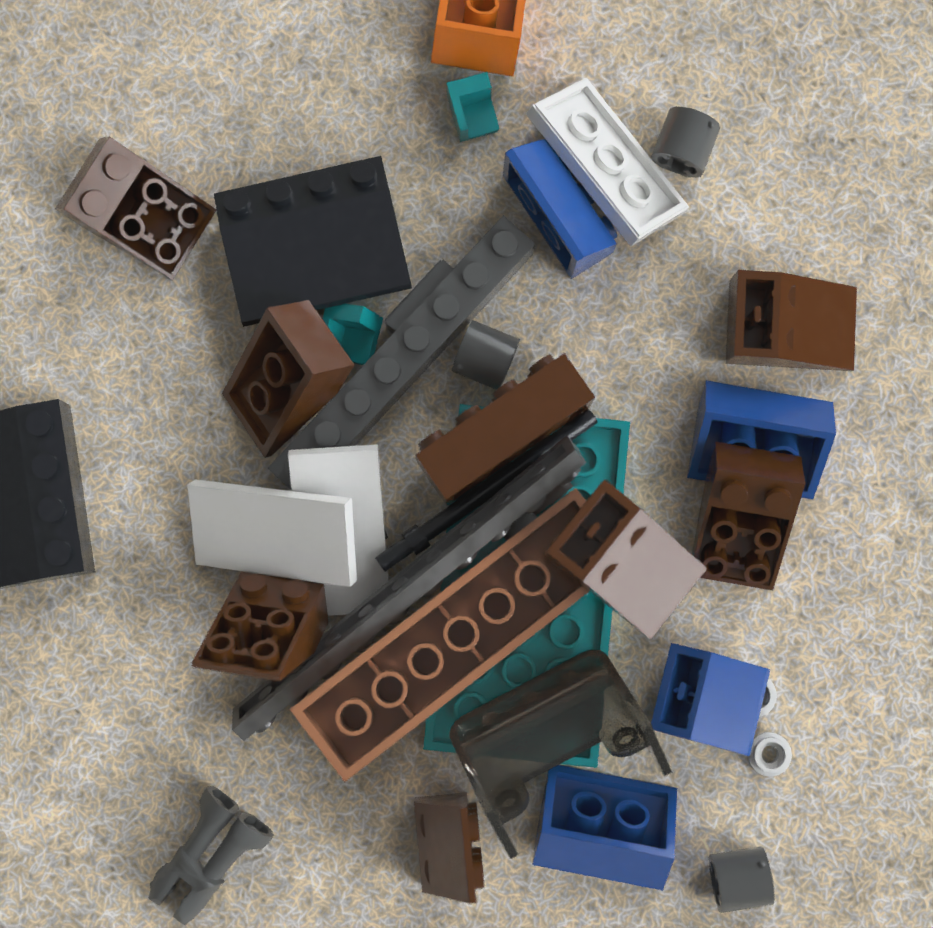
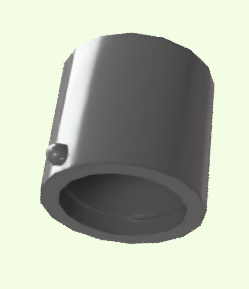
[651,106,721,178]
[452,320,520,390]
[709,846,775,913]

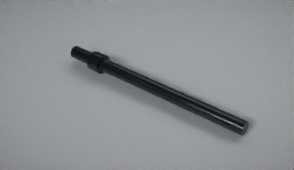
[375,409,598,572]

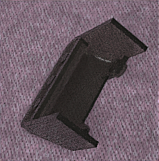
[449,650,672,859]

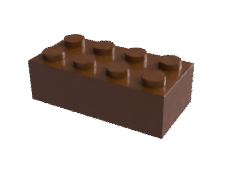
[415,353,595,506]

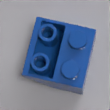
[650,643,770,756]

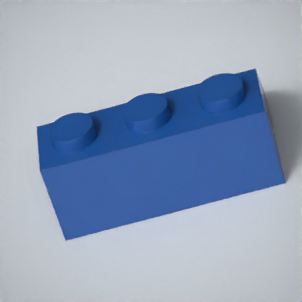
[503,139,618,279]
[687,380,836,499]
[532,763,677,891]

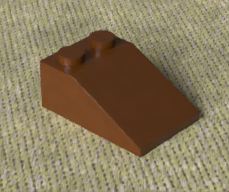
[222,300,354,458]

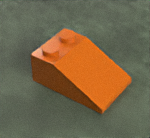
[431,0,526,76]

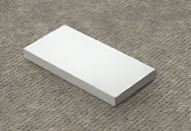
[526,78,689,246]
[288,444,389,616]
[187,479,357,587]

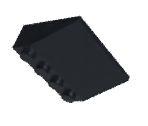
[214,156,412,327]
[0,399,96,589]

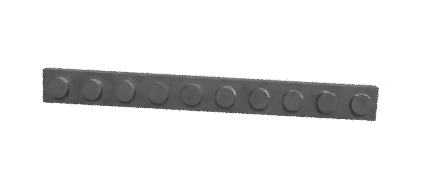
[232,435,586,741]

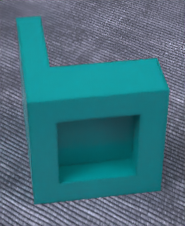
[446,72,499,142]
[322,303,383,365]

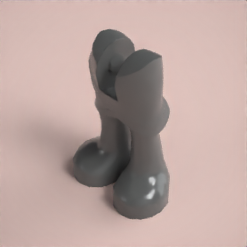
[148,786,274,925]

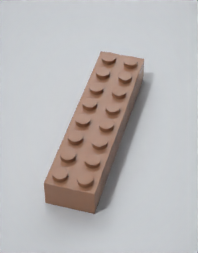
[290,488,589,782]

